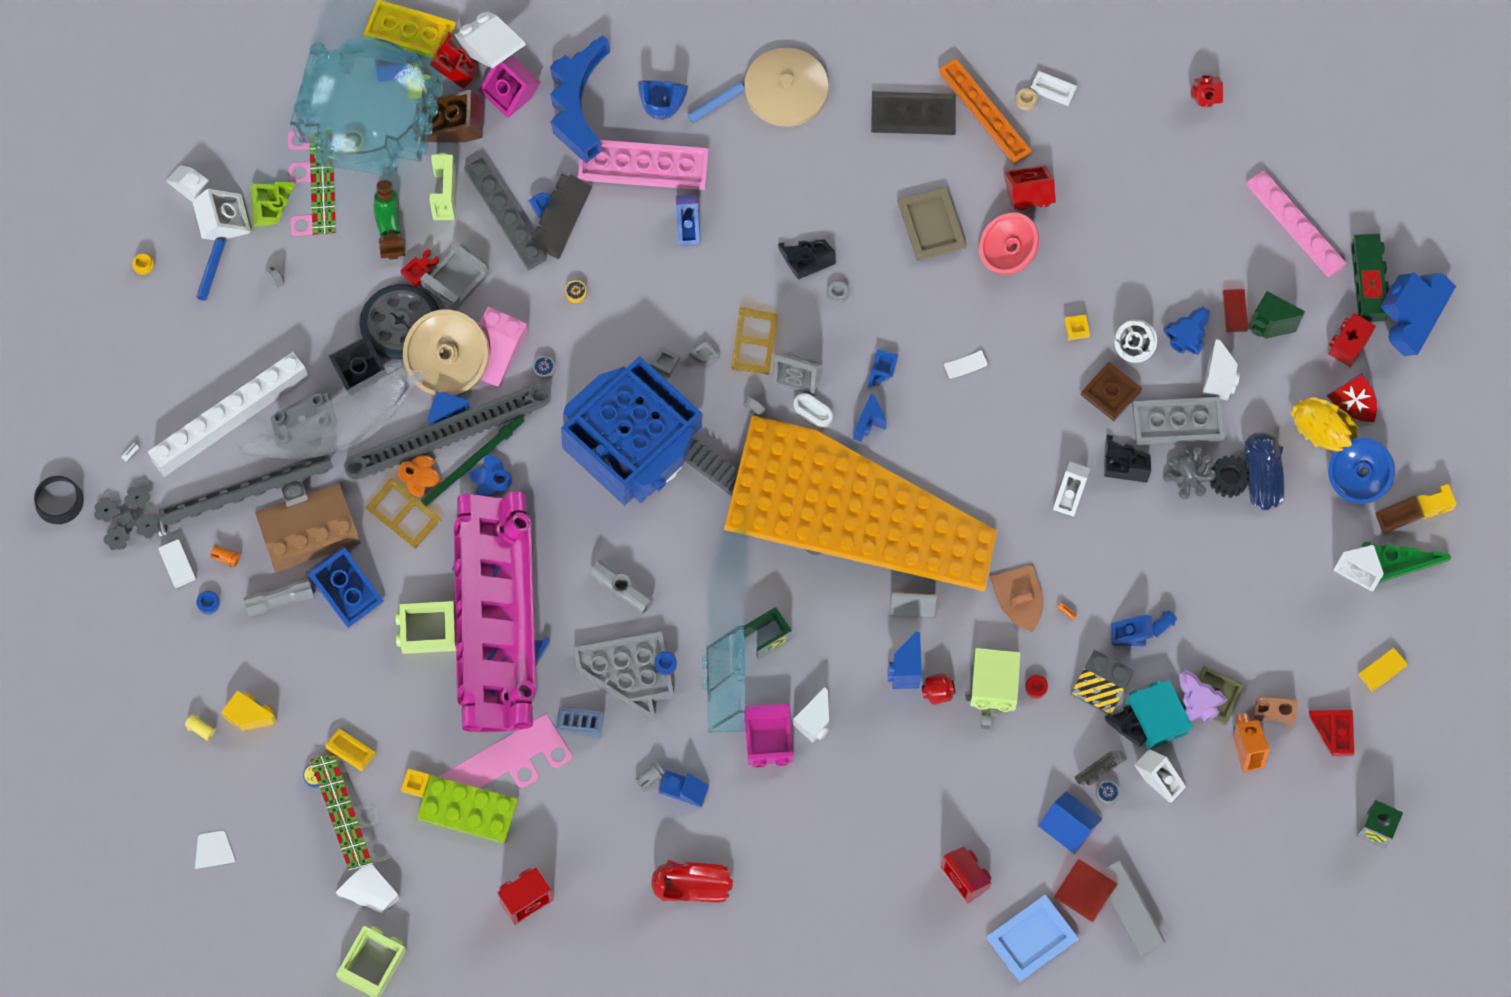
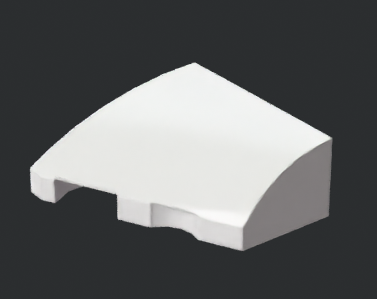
[336,864,400,914]

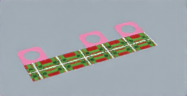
[288,128,336,236]

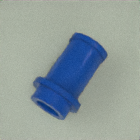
[1152,610,1177,638]

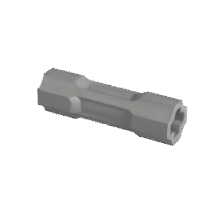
[243,578,314,617]

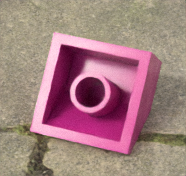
[478,55,541,117]

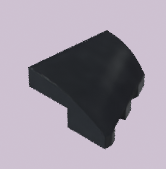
[778,239,836,280]
[1104,435,1151,483]
[1104,705,1147,748]

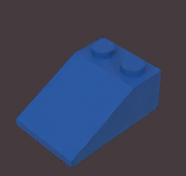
[305,546,384,628]

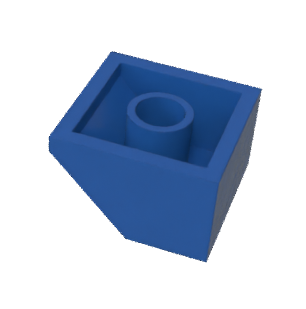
[888,632,922,689]

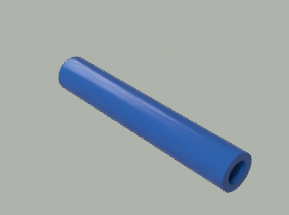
[196,239,226,301]

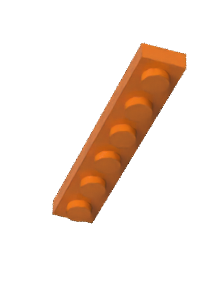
[938,58,1032,165]

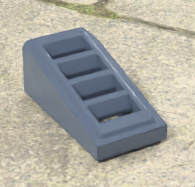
[556,708,604,738]

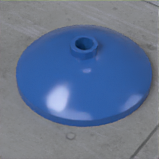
[1328,438,1395,504]

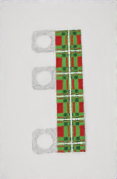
[310,753,393,871]

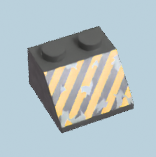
[1071,649,1134,715]

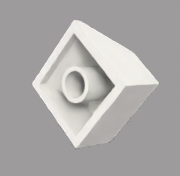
[192,189,251,240]
[1202,339,1240,401]

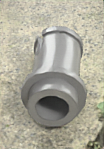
[635,763,665,790]

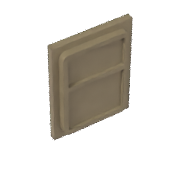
[897,187,966,261]

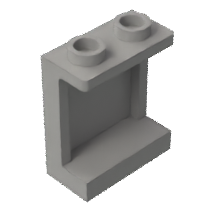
[421,242,488,311]

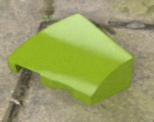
[250,181,295,227]

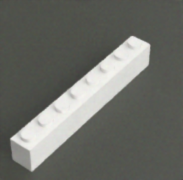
[148,352,308,477]

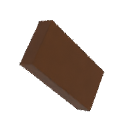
[1375,495,1425,534]

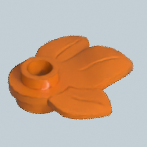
[398,455,441,497]

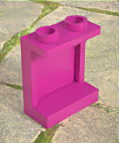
[744,704,794,768]

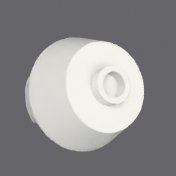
[1114,319,1157,363]

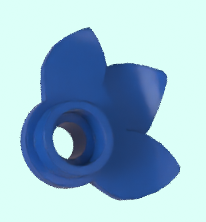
[468,455,512,497]

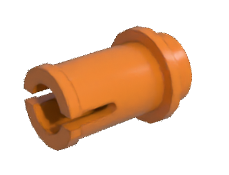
[210,545,241,568]

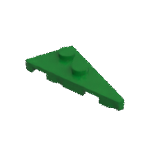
[1362,541,1451,583]

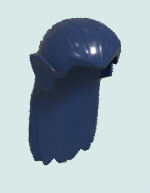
[1244,433,1284,510]

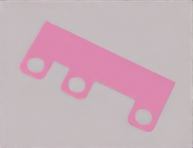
[439,714,572,788]

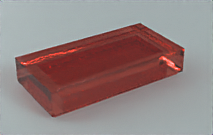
[1222,289,1248,332]

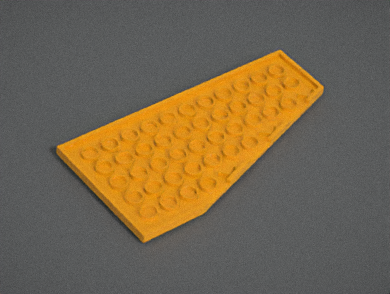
[724,415,997,591]

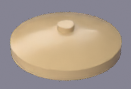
[744,48,828,127]
[403,309,490,396]

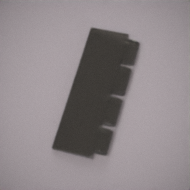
[531,174,592,259]

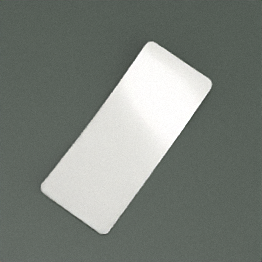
[944,351,988,379]

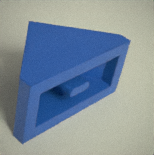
[428,391,470,425]

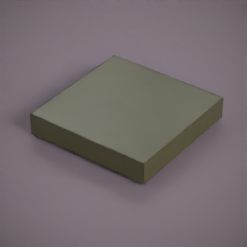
[1198,666,1245,726]

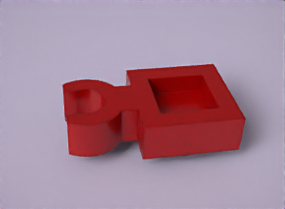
[400,249,439,287]

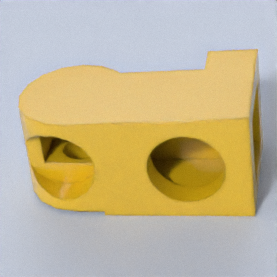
[1418,484,1457,519]

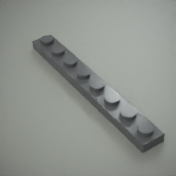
[159,452,333,525]

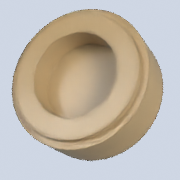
[1016,88,1037,110]

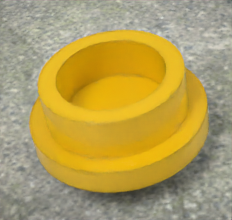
[132,253,154,275]

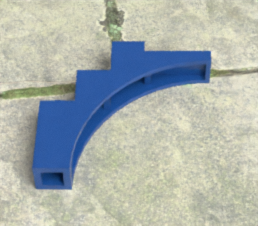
[550,35,610,163]

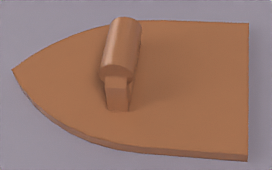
[990,565,1043,632]

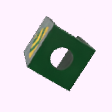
[742,607,792,659]
[1357,800,1403,849]

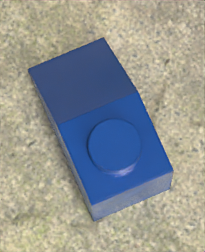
[675,195,700,245]

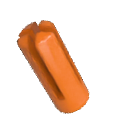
[1057,602,1077,620]

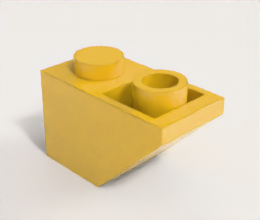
[221,691,277,731]

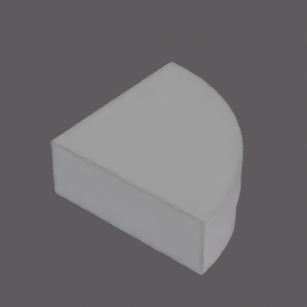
[265,267,284,288]
[689,340,720,363]

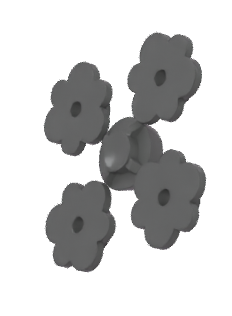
[94,486,160,550]

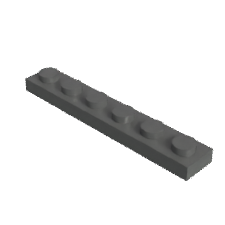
[464,157,546,270]

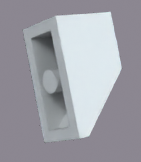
[166,165,211,201]
[1053,462,1091,517]
[793,687,829,743]
[1135,749,1186,803]

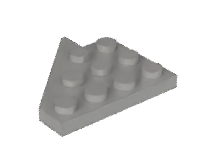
[573,631,674,720]

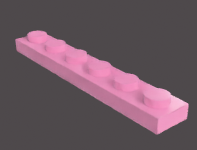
[1247,170,1346,278]

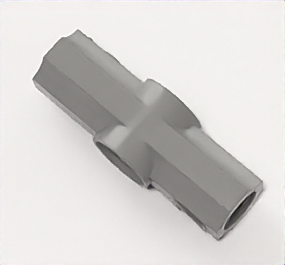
[589,560,654,614]

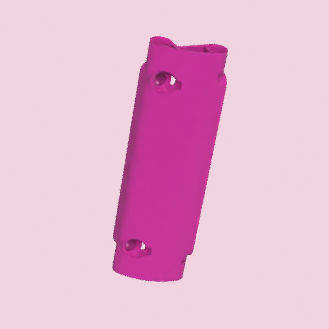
[453,491,536,733]

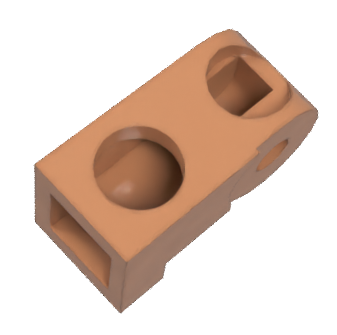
[1254,697,1298,727]

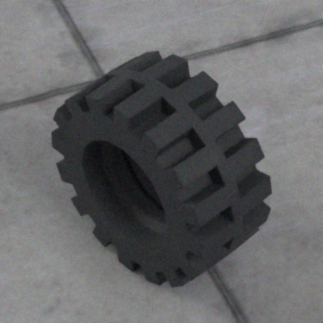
[1209,455,1249,498]

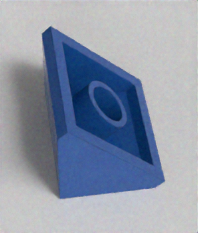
[1038,791,1102,854]

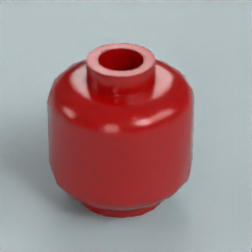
[921,673,956,705]

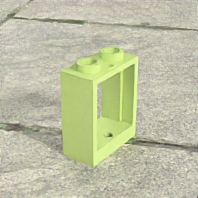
[396,601,456,654]
[336,926,407,997]

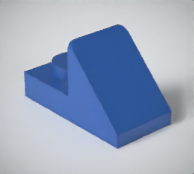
[853,394,887,442]
[1112,614,1153,646]
[659,770,709,808]

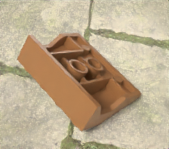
[255,484,360,572]

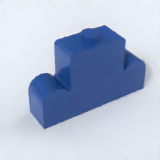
[1381,273,1456,356]

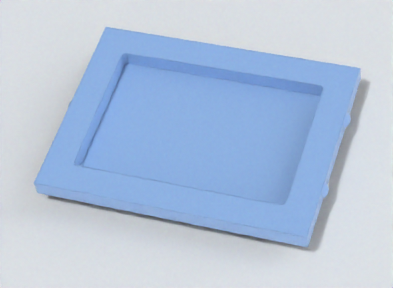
[986,895,1079,982]

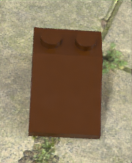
[415,89,484,142]

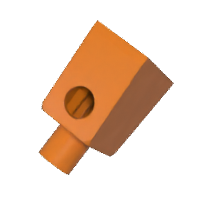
[1234,713,1270,772]

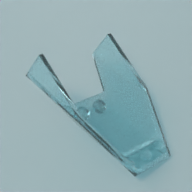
[702,625,745,733]

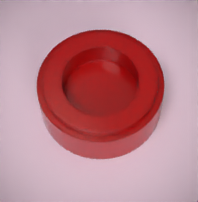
[1025,675,1048,699]

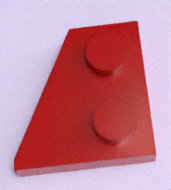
[1309,710,1355,756]

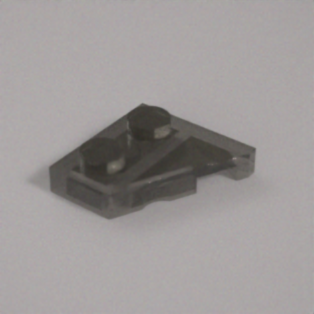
[1074,751,1127,786]

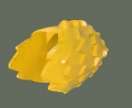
[1290,397,1360,451]

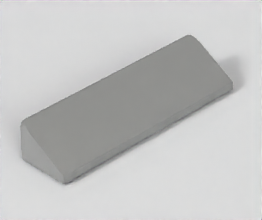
[1097,860,1166,955]

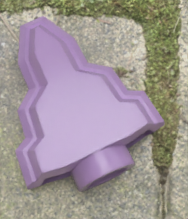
[1179,670,1227,722]

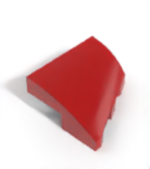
[430,32,478,89]

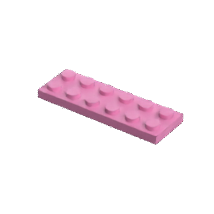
[578,140,709,190]

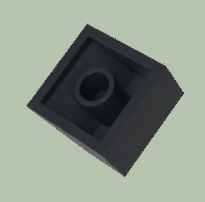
[328,335,388,395]

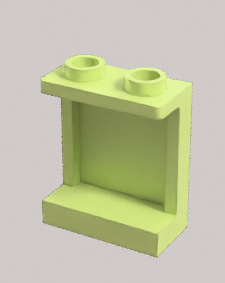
[430,153,456,220]
[970,648,1020,712]

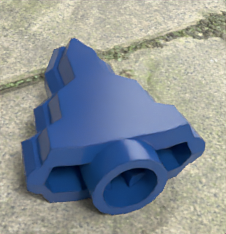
[1163,306,1210,355]

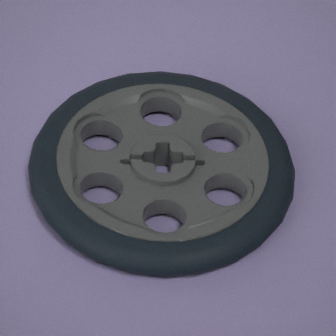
[359,284,440,359]

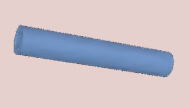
[687,82,745,123]

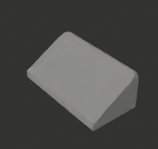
[890,592,937,618]

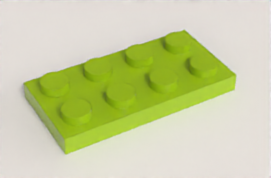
[417,775,518,844]

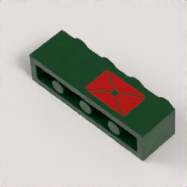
[1350,234,1389,322]

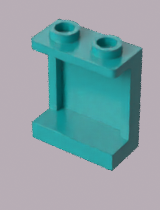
[1125,680,1193,750]

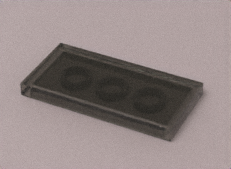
[871,91,956,135]

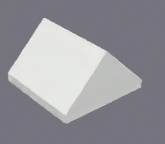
[1333,545,1383,592]

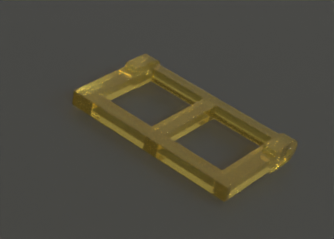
[731,307,778,375]
[365,478,441,549]

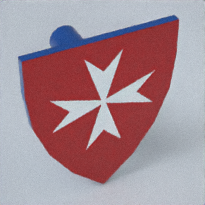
[1326,373,1377,423]

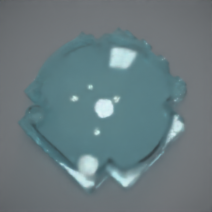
[290,37,443,177]

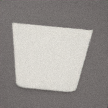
[195,831,236,869]

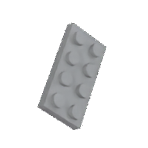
[1132,397,1225,445]

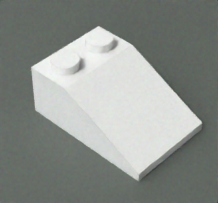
[455,12,526,68]

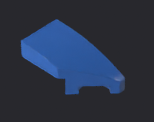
[867,349,898,388]

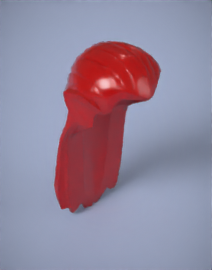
[651,860,733,903]

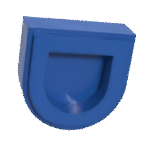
[528,193,554,218]

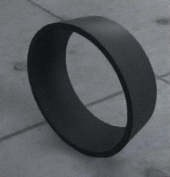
[34,476,84,524]

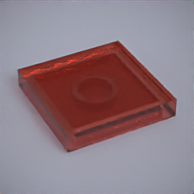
[1054,858,1118,923]

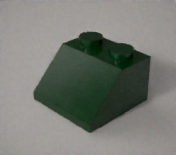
[1248,291,1305,339]

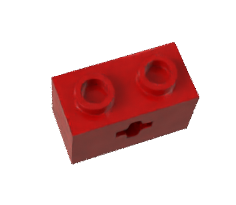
[1328,313,1376,368]

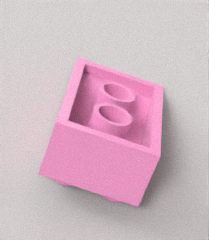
[479,307,528,388]

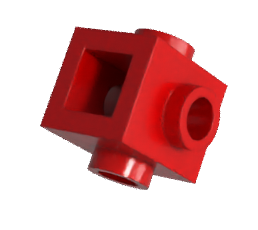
[1190,75,1223,107]

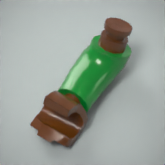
[373,180,405,260]

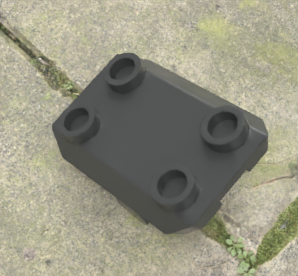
[271,392,336,449]

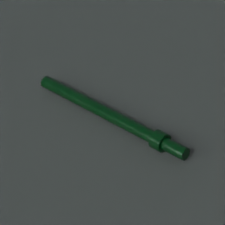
[420,415,525,507]

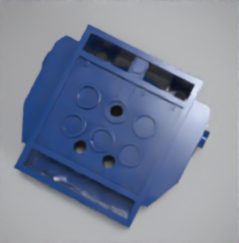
[561,356,703,506]

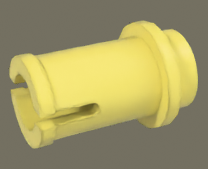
[185,715,216,741]

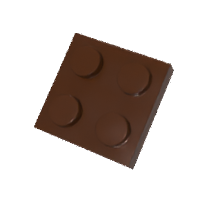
[1080,362,1142,421]

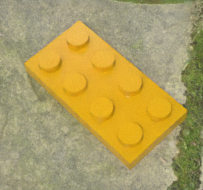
[363,0,457,58]

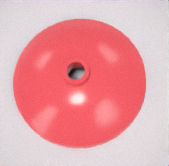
[979,213,1040,275]

